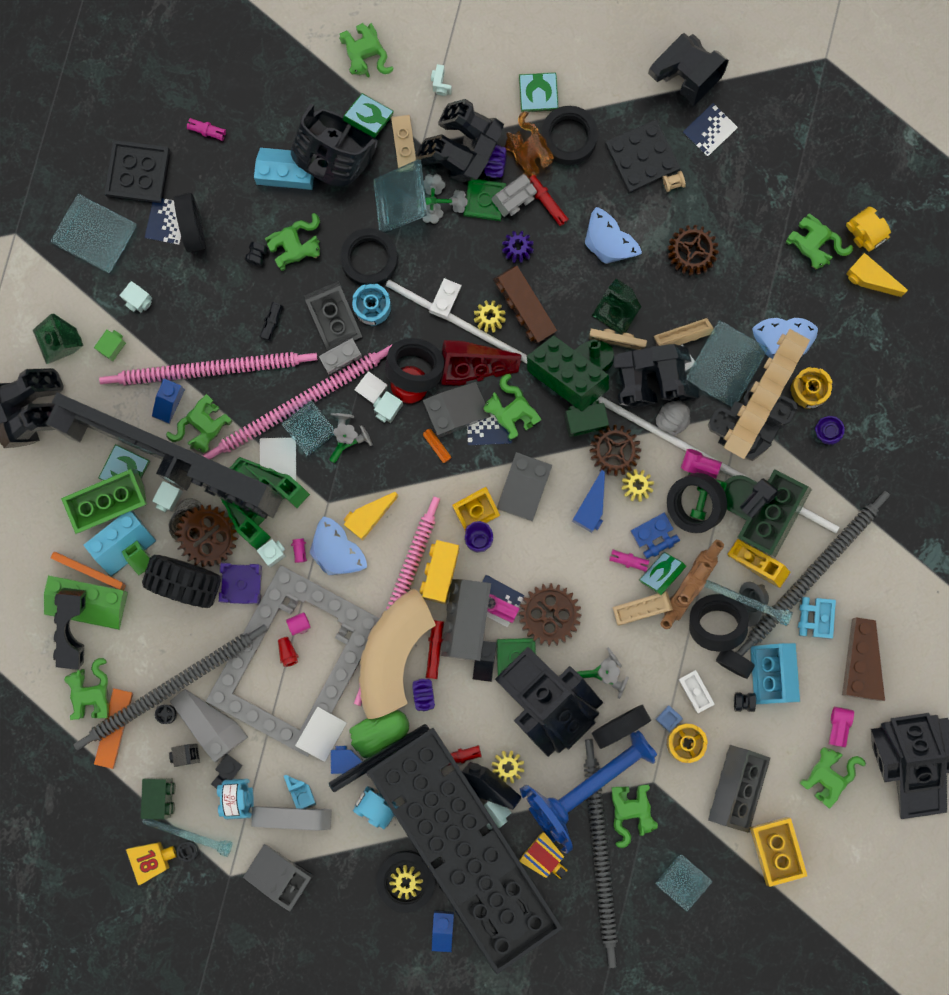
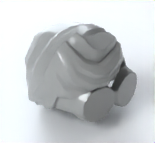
[656,400,690,436]

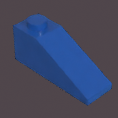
[572,470,605,533]

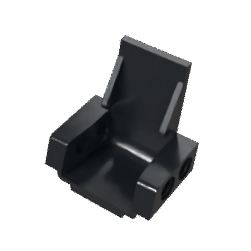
[495,647,603,757]
[871,713,949,819]

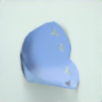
[585,207,642,264]
[752,318,818,358]
[310,517,367,575]

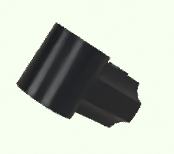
[740,478,779,519]

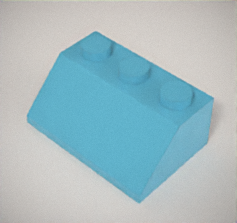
[254,148,314,190]
[84,511,156,577]
[750,643,800,704]

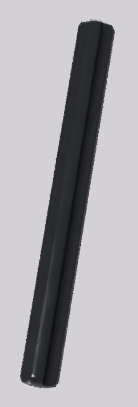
[329,724,429,792]

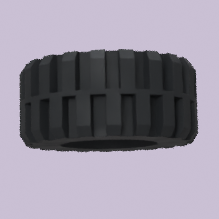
[142,555,221,608]

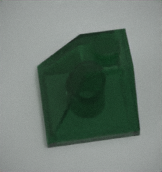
[592,278,641,335]
[33,314,84,364]

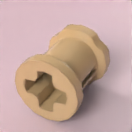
[662,171,686,193]

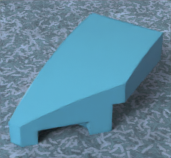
[284,775,316,809]

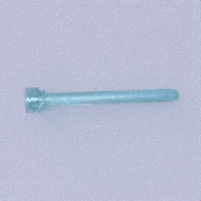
[704,580,793,626]
[142,819,233,857]

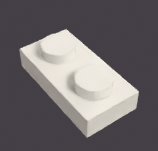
[429,278,462,320]
[678,670,715,714]

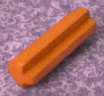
[423,429,451,463]

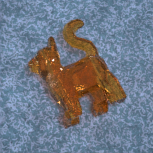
[504,111,554,178]

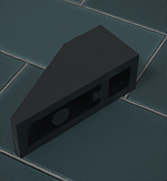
[169,744,200,767]
[462,762,522,810]

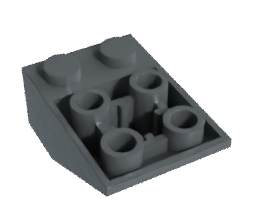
[243,844,313,912]

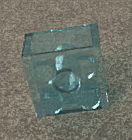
[282,400,335,457]
[655,854,713,912]

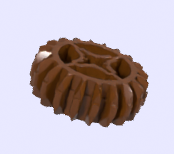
[667,225,719,276]
[589,425,641,477]

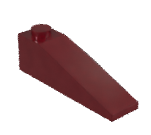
[441,340,522,385]

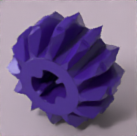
[484,145,507,178]
[502,231,534,263]
[412,678,435,711]

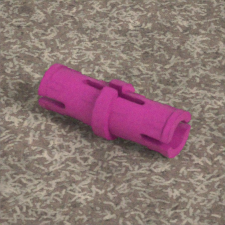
[187,118,226,141]
[609,549,650,572]

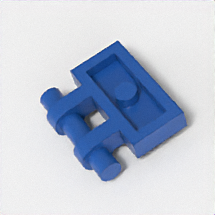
[630,512,680,559]

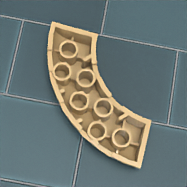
[359,589,436,719]

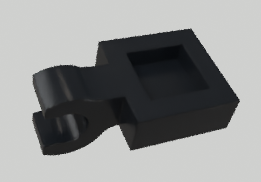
[211,754,243,789]

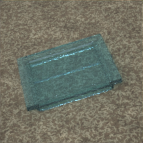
[374,159,427,233]
[50,194,137,273]
[686,320,768,407]

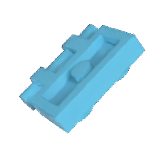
[798,597,836,639]

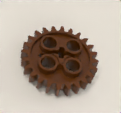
[175,505,238,567]
[519,583,582,647]

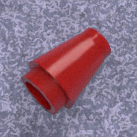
[278,637,299,667]

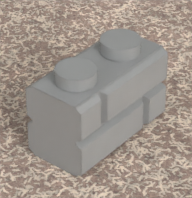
[491,174,537,217]
[319,338,363,376]

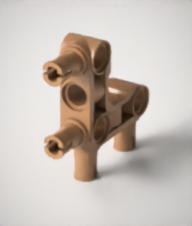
[660,539,724,629]

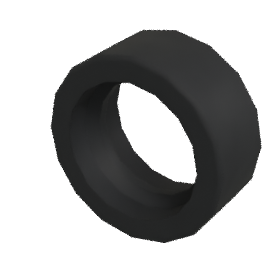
[716,650,755,679]

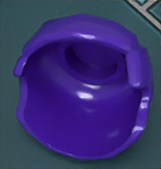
[815,416,845,445]
[464,521,493,553]

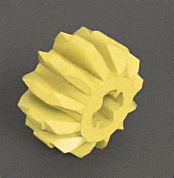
[474,300,506,333]
[621,469,654,502]
[492,751,524,783]
[389,865,423,899]

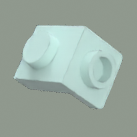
[431,64,452,96]

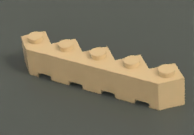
[723,329,810,459]

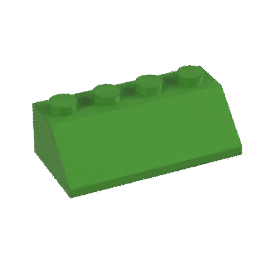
[61,469,147,534]
[44,575,128,630]

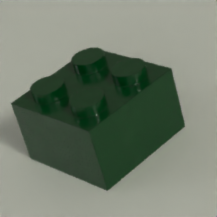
[564,401,609,438]
[141,778,176,819]

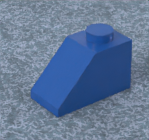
[152,378,185,424]
[331,746,363,774]
[432,911,454,952]

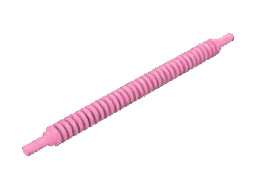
[203,344,392,459]
[99,352,318,386]
[353,496,440,706]

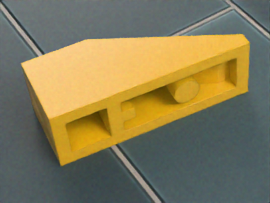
[846,253,908,297]
[343,492,398,541]
[727,539,791,588]

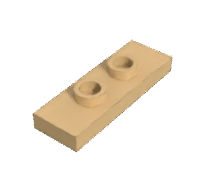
[391,115,417,173]
[654,318,714,346]
[589,329,647,350]
[612,591,673,626]

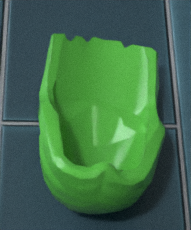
[349,710,409,758]

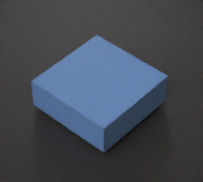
[655,705,683,733]

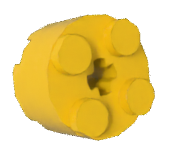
[846,207,891,252]
[790,367,832,409]
[666,724,708,763]

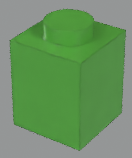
[94,329,126,361]
[121,541,150,576]

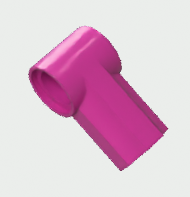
[681,449,722,479]
[487,594,520,623]
[286,612,311,635]
[828,706,854,748]

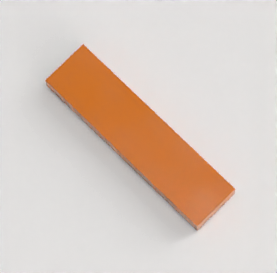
[50,552,126,591]
[94,688,133,769]

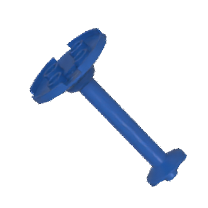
[520,730,657,853]

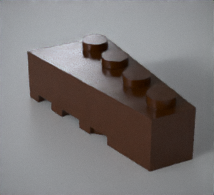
[493,266,557,343]
[842,617,885,701]

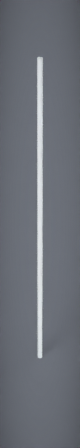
[386,280,839,534]

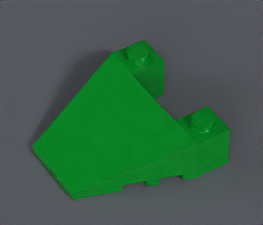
[220,457,310,550]

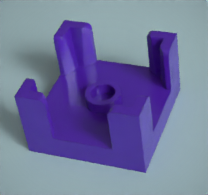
[218,563,262,604]

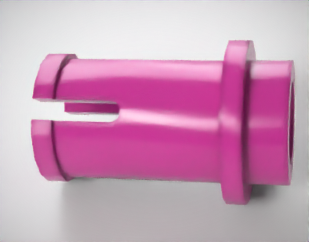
[291,538,307,563]

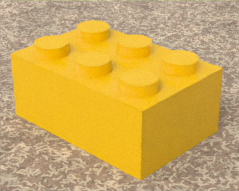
[420,540,460,605]
[750,817,807,887]

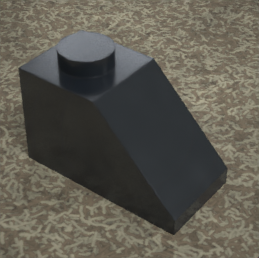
[472,641,497,682]

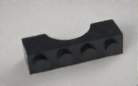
[53,588,86,670]

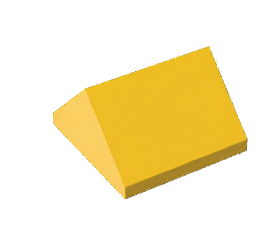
[452,487,500,531]

